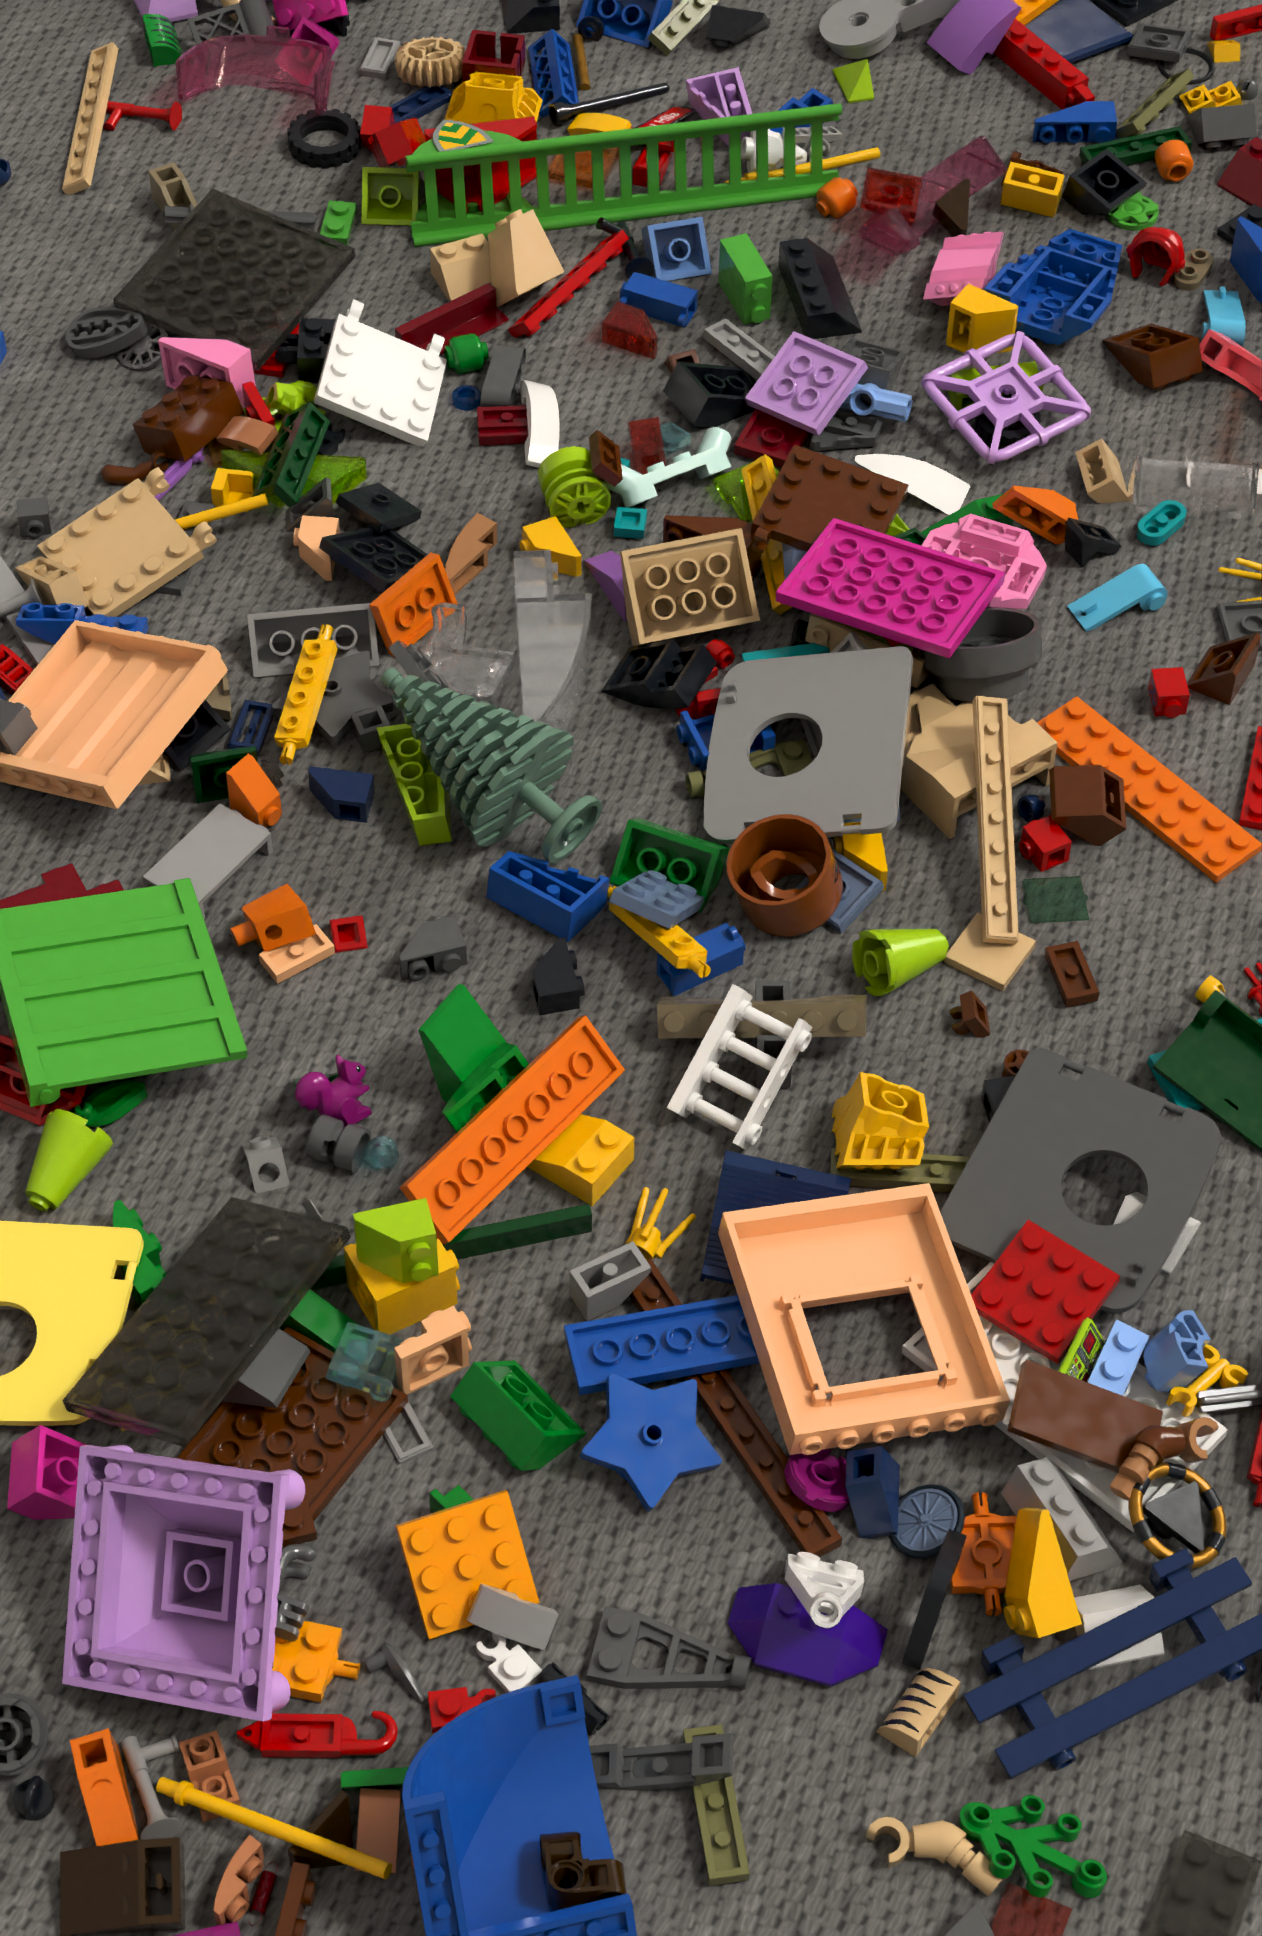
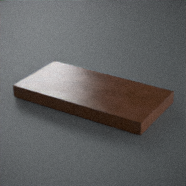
[1007,1360,1163,1473]

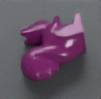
[295,1055,372,1127]

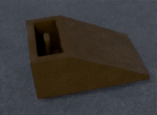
[60,1837,185,1936]

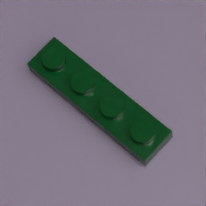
[1079,126,1192,165]

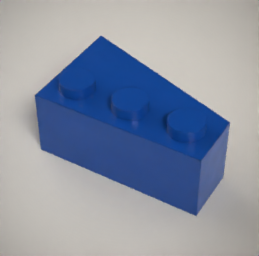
[486,851,609,942]

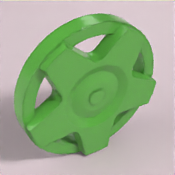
[1106,192,1159,231]

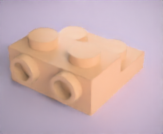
[394,1306,472,1395]

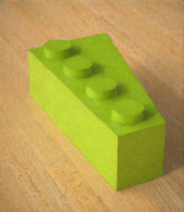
[376,724,452,846]

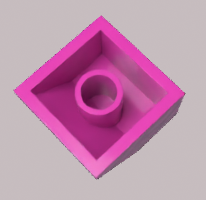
[7,1425,87,1520]

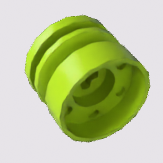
[537,446,611,528]

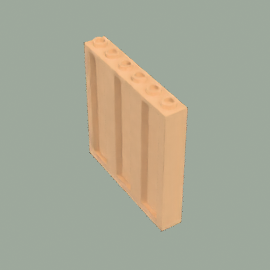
[0,620,228,809]

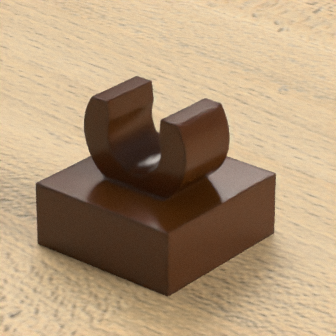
[949,991,990,1038]

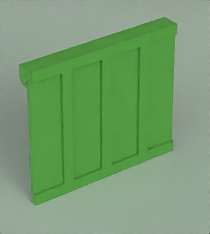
[0,878,247,1107]

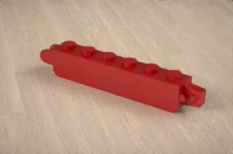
[994,18,1095,110]

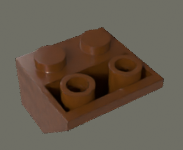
[1049,765,1126,846]

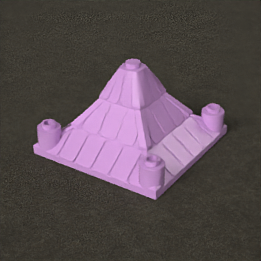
[62,1445,305,1721]

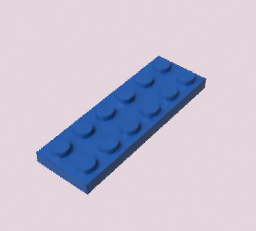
[564,1295,759,1395]

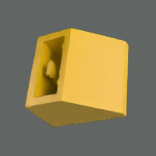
[946,284,1019,353]

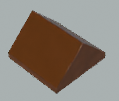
[1187,632,1261,705]

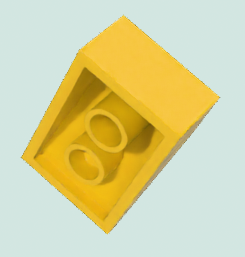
[527,1114,635,1207]
[1004,1508,1082,1638]

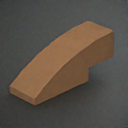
[445,513,497,595]

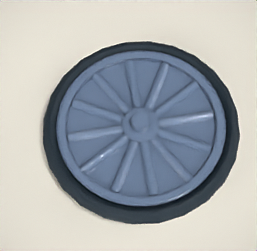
[890,1484,965,1559]

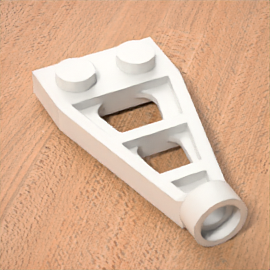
[785,1552,864,1628]

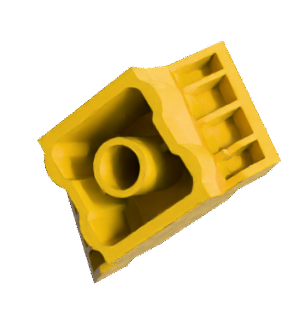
[445,72,543,124]
[832,1072,929,1170]

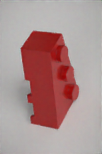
[367,117,425,168]

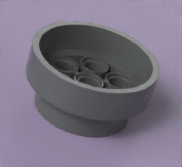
[920,608,1042,701]

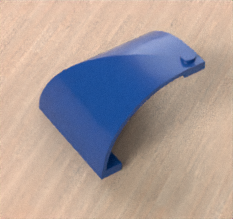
[402,1675,637,1936]

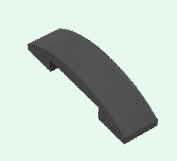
[589,1733,733,1791]

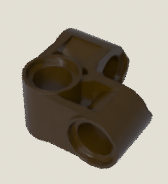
[540,1831,627,1911]

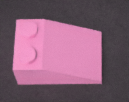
[158,337,256,409]

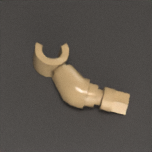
[865,1817,1003,1897]

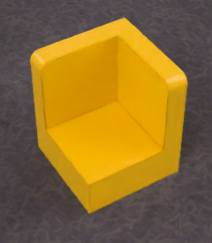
[211,468,255,512]

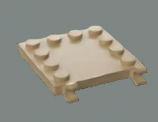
[37,467,217,617]

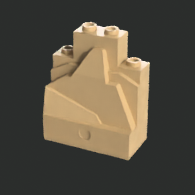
[900,684,1057,839]

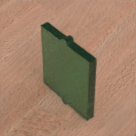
[1023,876,1089,923]

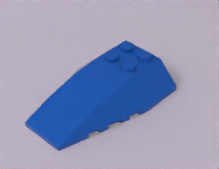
[984,229,1122,345]

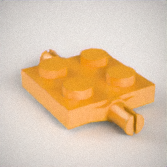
[272,1621,361,1703]

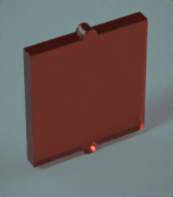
[991,1883,1072,1936]

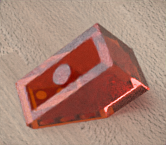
[602,301,657,359]

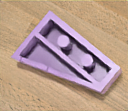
[686,67,752,147]

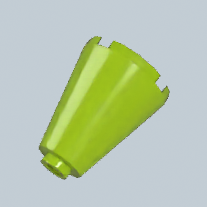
[852,929,949,996]
[25,1109,113,1212]

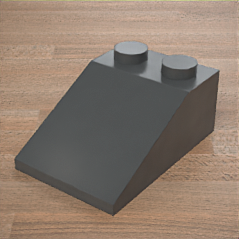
[840,338,907,405]

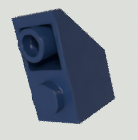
[308,766,375,823]
[845,1446,900,1539]

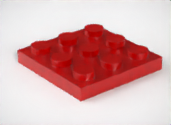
[971,1219,1120,1365]

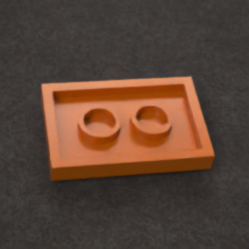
[369,552,459,657]

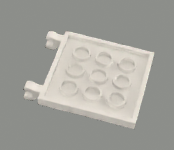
[313,299,447,446]

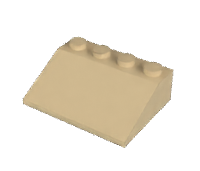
[620,528,760,646]

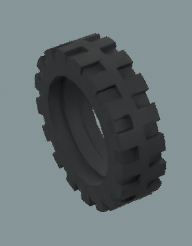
[287,108,361,169]

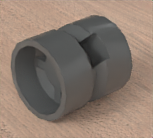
[307,1114,371,1173]

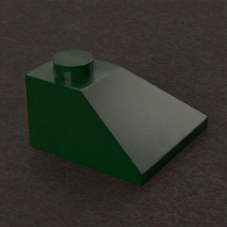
[188,746,258,804]

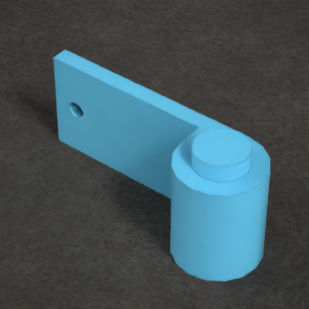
[1201,286,1246,347]
[1067,564,1168,632]

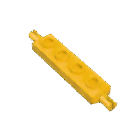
[274,624,338,765]
[607,886,711,978]

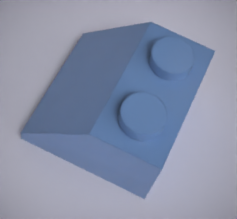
[641,217,712,281]

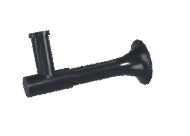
[596,217,654,279]

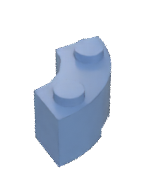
[1144,1310,1211,1393]

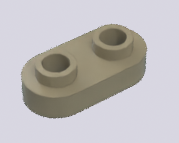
[1173,249,1214,291]

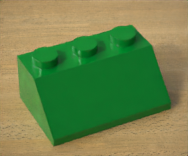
[610,818,730,913]
[450,1360,587,1471]

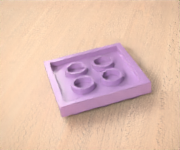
[745,331,868,436]

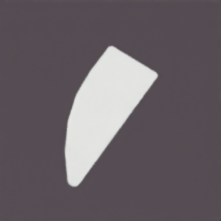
[855,454,970,515]

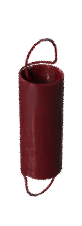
[249,1862,278,1926]

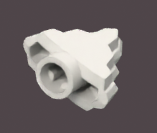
[741,129,807,173]

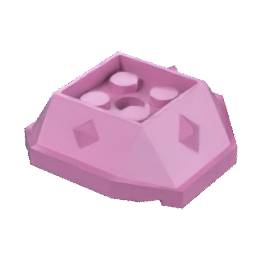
[921,514,1047,610]

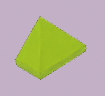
[832,59,874,104]

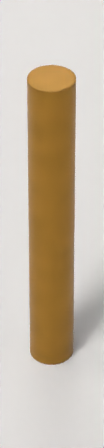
[572,34,591,90]

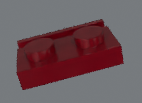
[477,405,528,445]

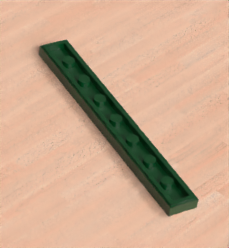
[306,1204,592,1290]

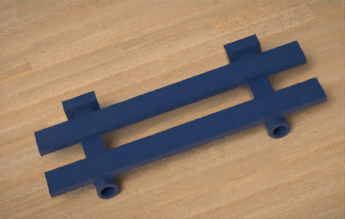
[963,1548,1262,1780]

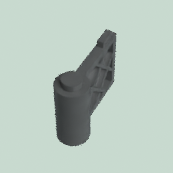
[187,0,281,70]

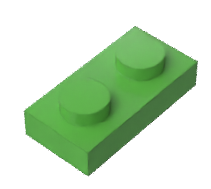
[319,200,357,246]

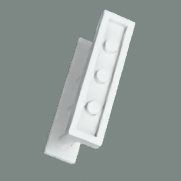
[667,984,812,1150]

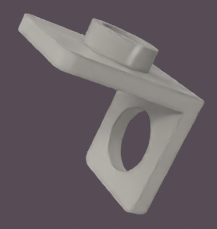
[242,1136,289,1193]

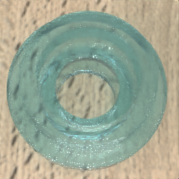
[363,1136,399,1168]

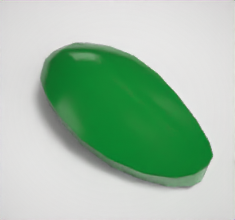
[74,1081,147,1127]

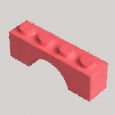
[1199,329,1262,401]

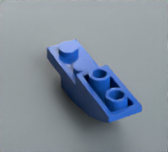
[15,602,149,644]

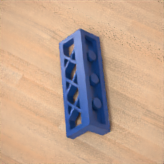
[528,29,579,117]

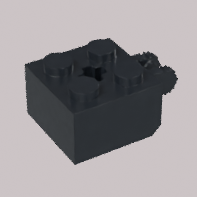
[275,318,336,384]

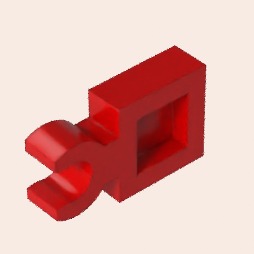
[428,1687,496,1733]

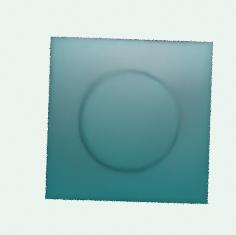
[614,507,647,539]

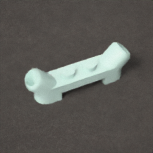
[605,427,731,508]

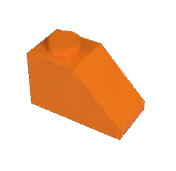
[226,754,282,828]

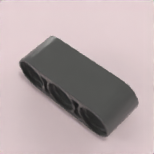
[480,344,526,407]

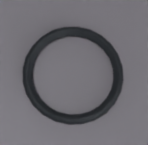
[1158,48,1215,85]

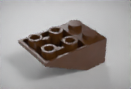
[663,515,761,581]

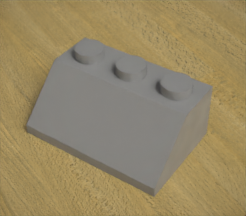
[1001,1457,1123,1581]

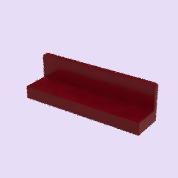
[395,283,509,356]

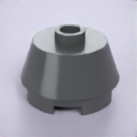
[0,1693,48,1776]

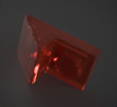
[627,417,667,475]

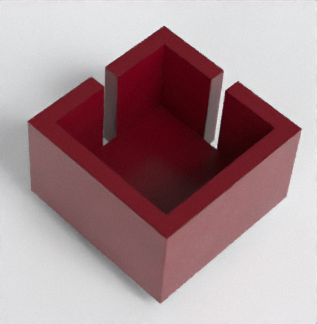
[462,30,525,82]

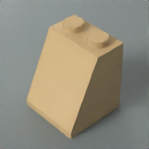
[487,209,564,307]

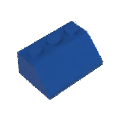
[576,0,673,48]

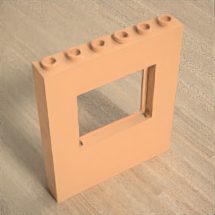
[718,1183,1010,1455]

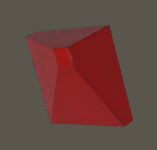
[329,915,368,953]

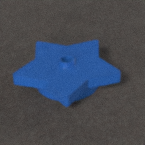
[579,1373,722,1512]

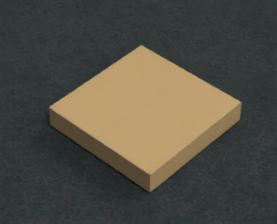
[944,912,1036,991]

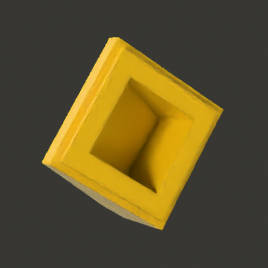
[1207,40,1240,63]

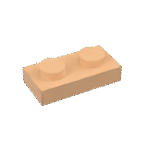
[259,924,335,984]

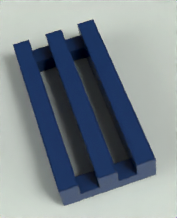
[227,700,274,756]

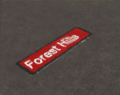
[635,106,696,128]

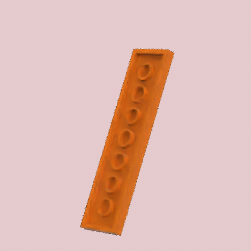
[1037,696,1262,883]
[399,1015,625,1244]

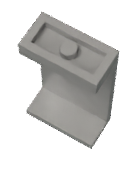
[143,803,273,919]

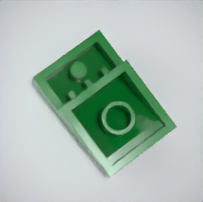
[441,1042,529,1133]

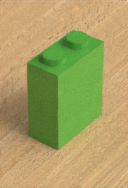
[718,233,773,325]

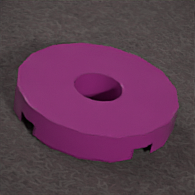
[784,1449,850,1512]

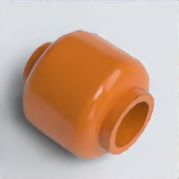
[1154,140,1194,181]
[816,177,858,219]

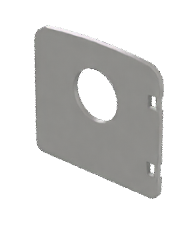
[704,646,913,845]

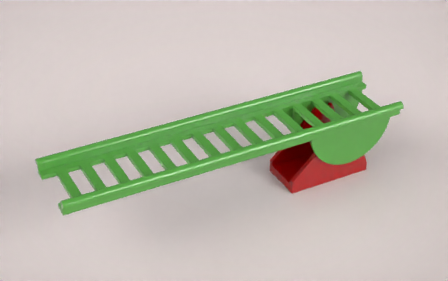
[405,103,842,247]

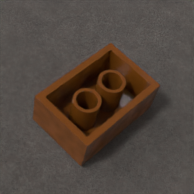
[133,375,244,462]

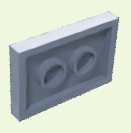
[609,870,705,929]

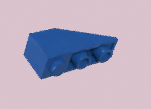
[1032,101,1117,143]

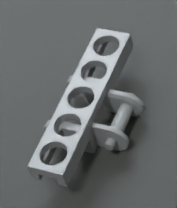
[781,126,842,155]

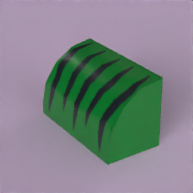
[142,14,185,67]

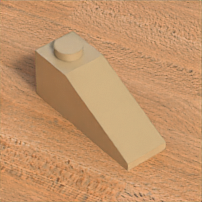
[15,556,89,608]

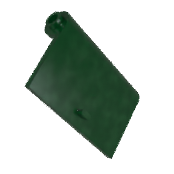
[1152,990,1262,1152]

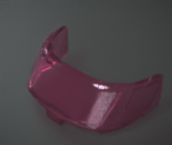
[176,26,335,115]
[855,135,1007,256]

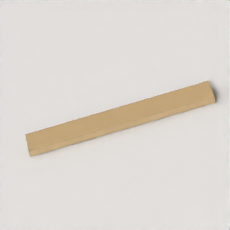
[62,42,119,195]
[972,696,1019,945]

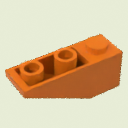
[70,1728,140,1846]

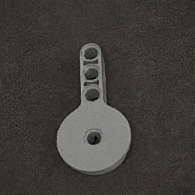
[819,0,960,59]

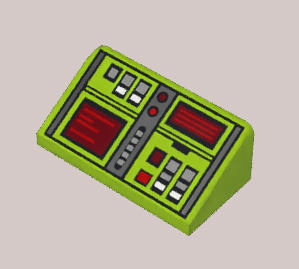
[1058,1317,1105,1382]

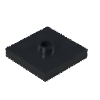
[336,483,422,532]

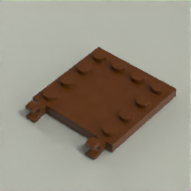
[751,445,909,553]

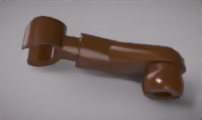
[101,450,169,485]

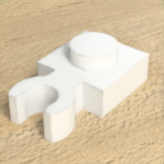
[476,1632,542,1693]

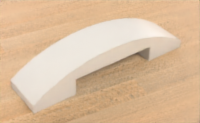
[520,379,559,468]

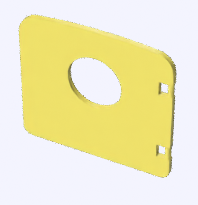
[0,1221,144,1426]

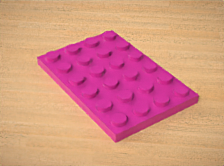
[776,518,1005,659]

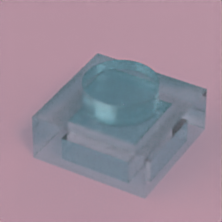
[648,422,691,451]

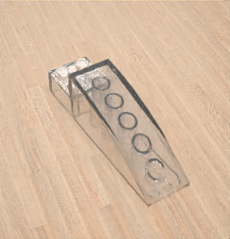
[513,550,592,731]

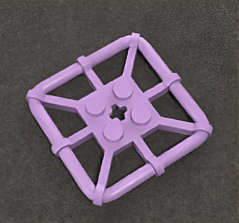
[921,331,1091,465]

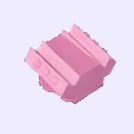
[923,231,1004,306]

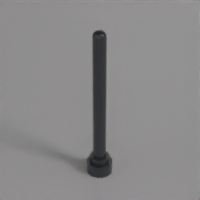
[549,83,670,126]

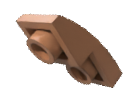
[216,416,278,455]
[179,1730,241,1822]
[354,1788,401,1873]
[213,1835,264,1926]

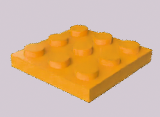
[395,1490,540,1639]

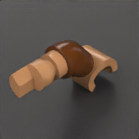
[1110,1417,1218,1500]

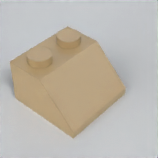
[430,233,492,302]

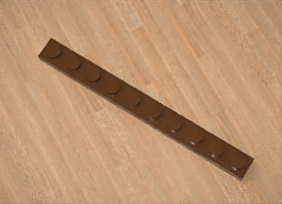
[629,1258,842,1557]

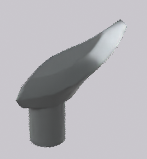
[365,1643,425,1704]

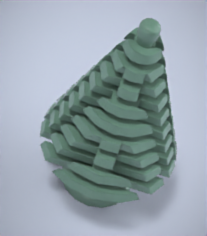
[381,667,602,864]

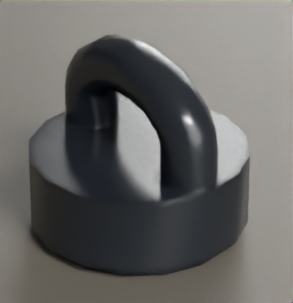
[13,1775,55,1821]

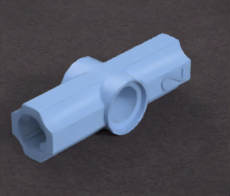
[840,383,912,422]

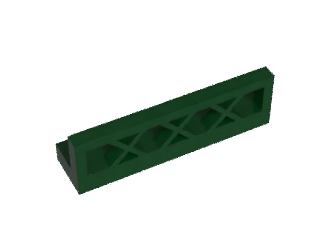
[252,402,330,507]

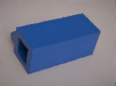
[619,272,698,328]
[656,923,746,996]

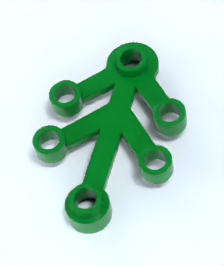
[959,1795,1107,1898]

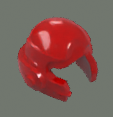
[1126,227,1186,286]

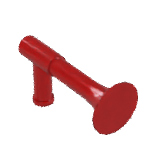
[103,101,182,132]

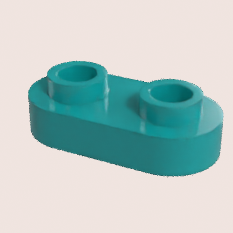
[1136,500,1187,546]

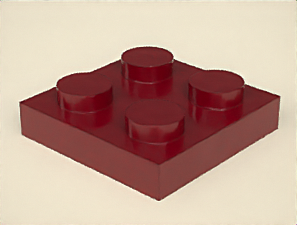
[734,409,810,468]

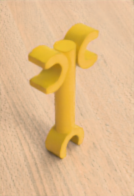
[1165,1344,1249,1417]

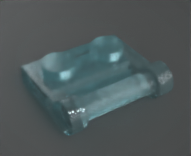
[326,1322,404,1402]

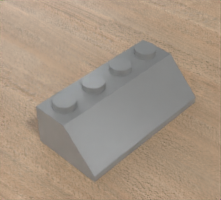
[247,602,379,677]

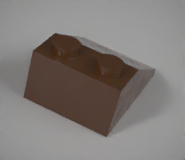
[1102,323,1203,390]

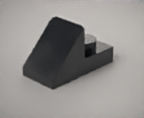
[1065,518,1121,568]

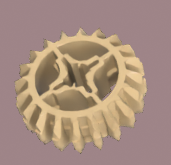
[395,36,465,88]

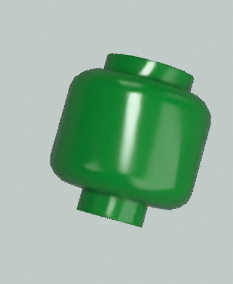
[444,333,489,374]

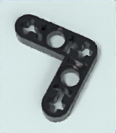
[902,1529,967,1670]

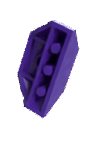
[728,1583,888,1687]

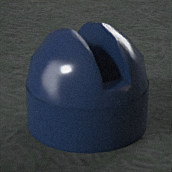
[1017,795,1046,822]

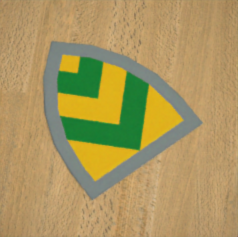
[433,119,494,152]

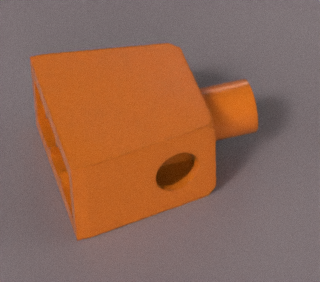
[230,884,316,951]

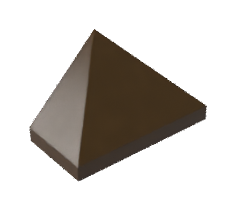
[288,1790,353,1869]

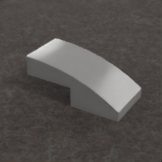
[467,1583,559,1651]

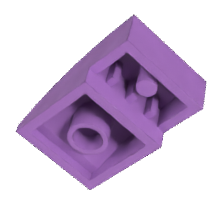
[927,0,1022,74]

